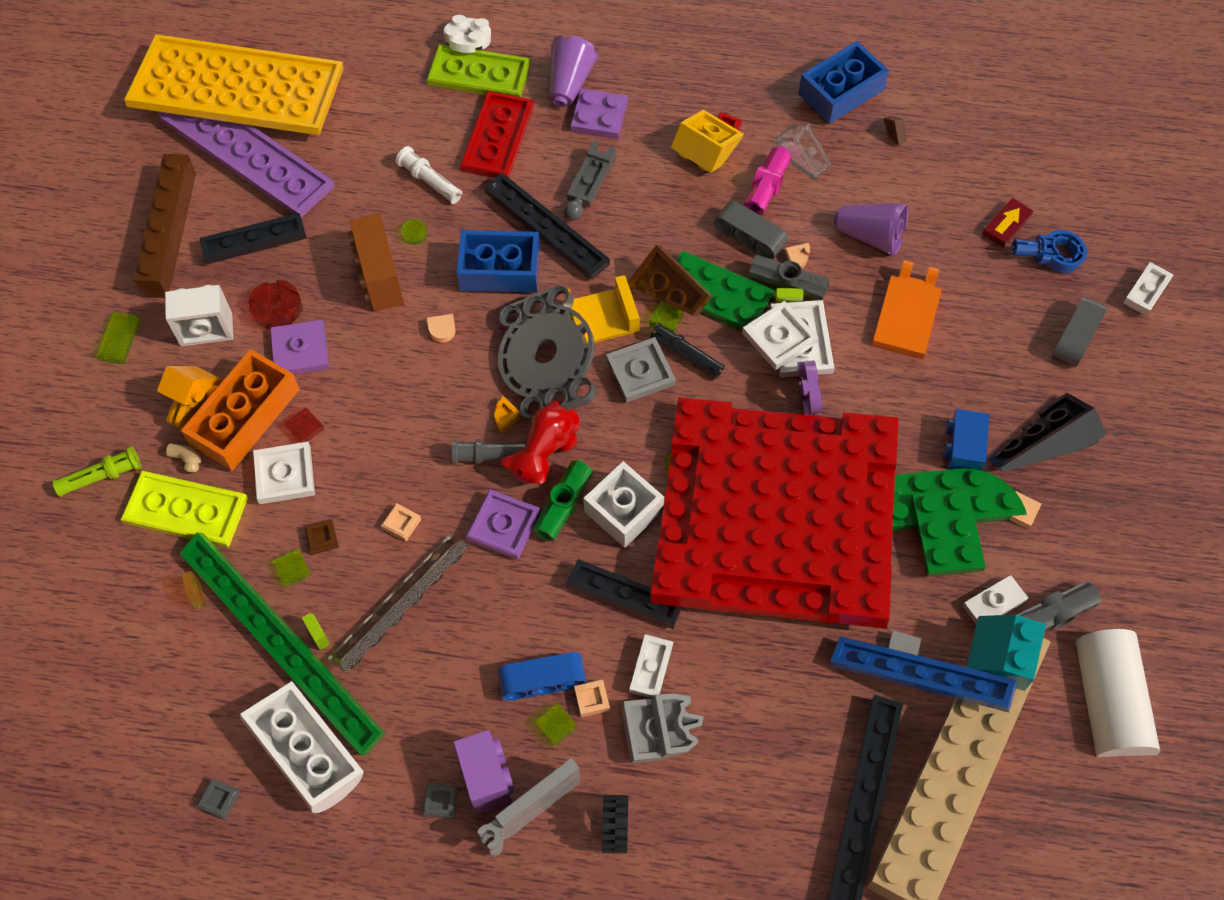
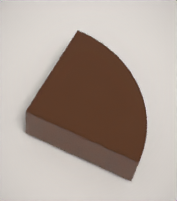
[884,115,907,145]

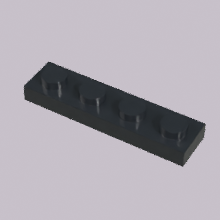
[199,213,307,264]
[566,559,683,630]

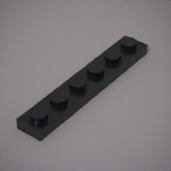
[484,173,610,280]

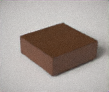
[304,519,339,555]

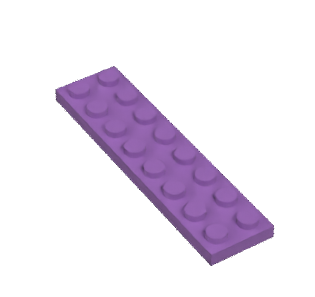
[157,112,335,218]

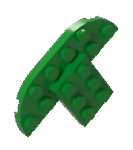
[892,468,1027,577]

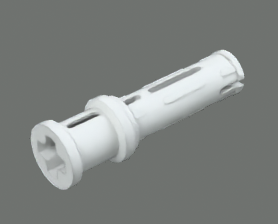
[396,146,462,204]

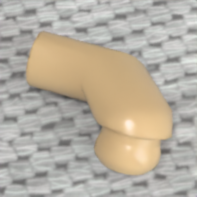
[166,443,201,472]

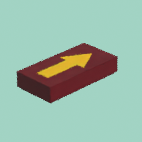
[982,197,1033,248]

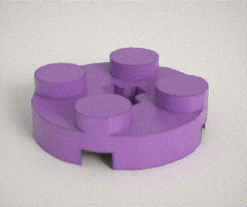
[797,360,822,415]

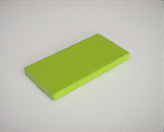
[427,44,531,97]

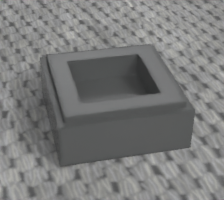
[196,778,241,820]
[423,784,458,819]

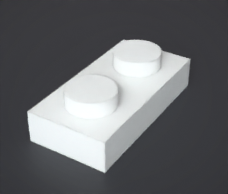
[1124,262,1173,316]
[629,634,673,699]

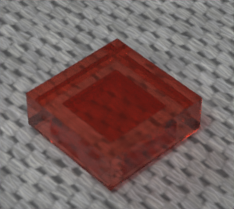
[284,407,324,443]

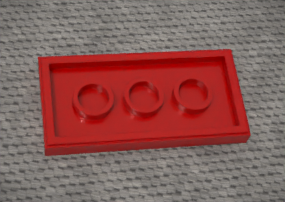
[460,91,534,178]

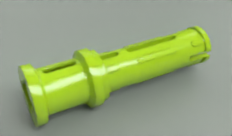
[52,446,142,497]

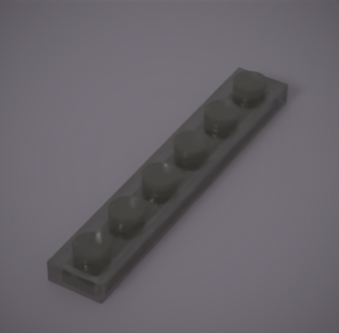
[328,535,468,673]

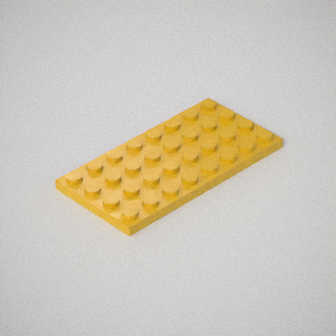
[124,34,343,135]

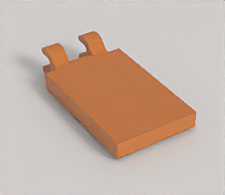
[872,260,942,359]

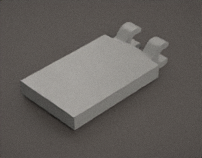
[477,758,581,857]

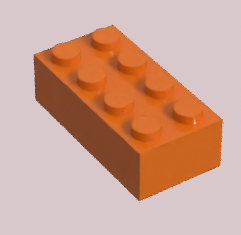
[181,349,300,471]

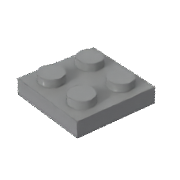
[606,337,676,403]

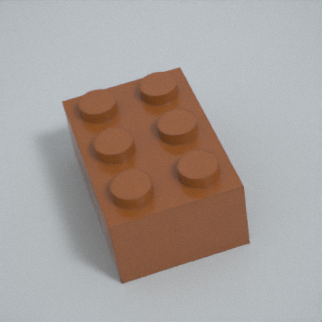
[347,213,404,312]

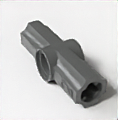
[748,255,830,300]
[1017,581,1102,631]

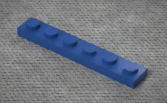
[830,636,1017,713]

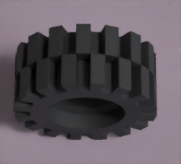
[602,795,629,854]

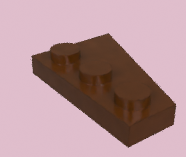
[628,245,713,316]

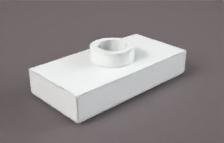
[963,575,1029,624]

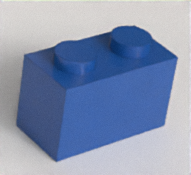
[943,409,990,470]

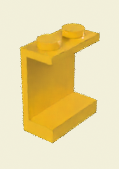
[561,275,640,343]

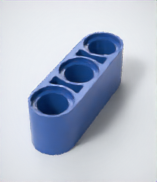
[497,652,587,701]

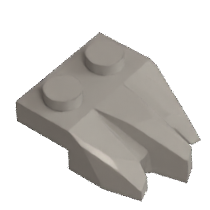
[620,693,704,764]

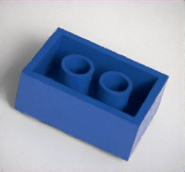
[798,41,889,124]
[457,230,540,293]

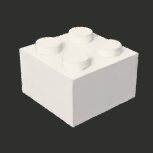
[165,285,233,347]
[584,461,664,548]

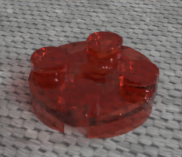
[248,280,303,329]

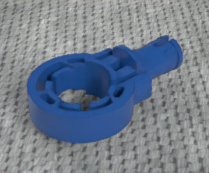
[1011,230,1087,273]

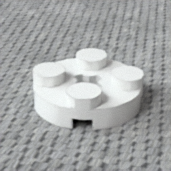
[444,15,491,53]

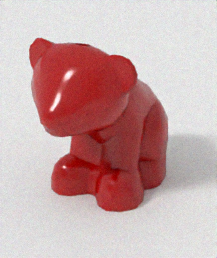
[501,400,580,484]

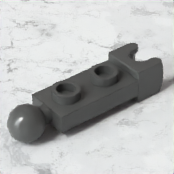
[563,141,617,220]

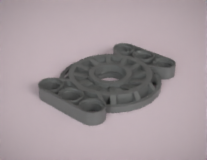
[498,285,597,422]

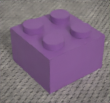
[454,730,515,815]

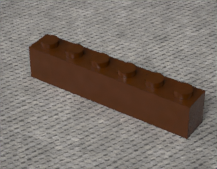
[133,154,196,298]

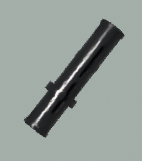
[650,323,725,379]

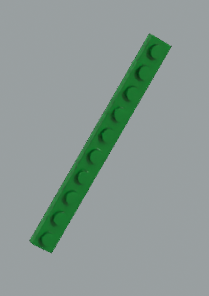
[179,532,386,756]

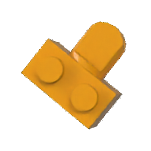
[157,366,223,430]

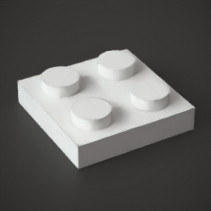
[742,301,818,371]
[253,442,315,504]

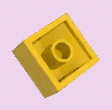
[671,110,744,173]

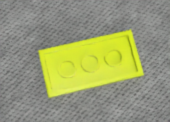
[121,471,248,548]

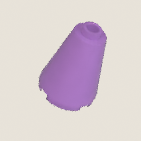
[549,35,599,107]
[834,203,908,255]

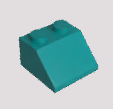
[966,615,1046,691]

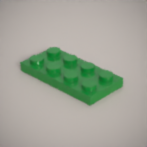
[676,250,775,331]

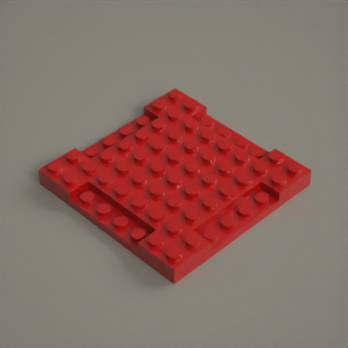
[651,397,899,629]

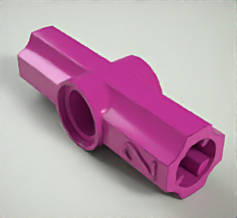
[744,146,792,215]

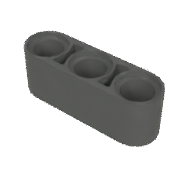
[713,201,789,259]
[1052,296,1108,367]

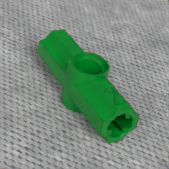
[533,460,593,542]

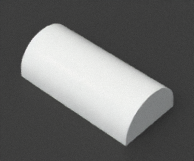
[1075,629,1160,757]
[240,682,364,813]

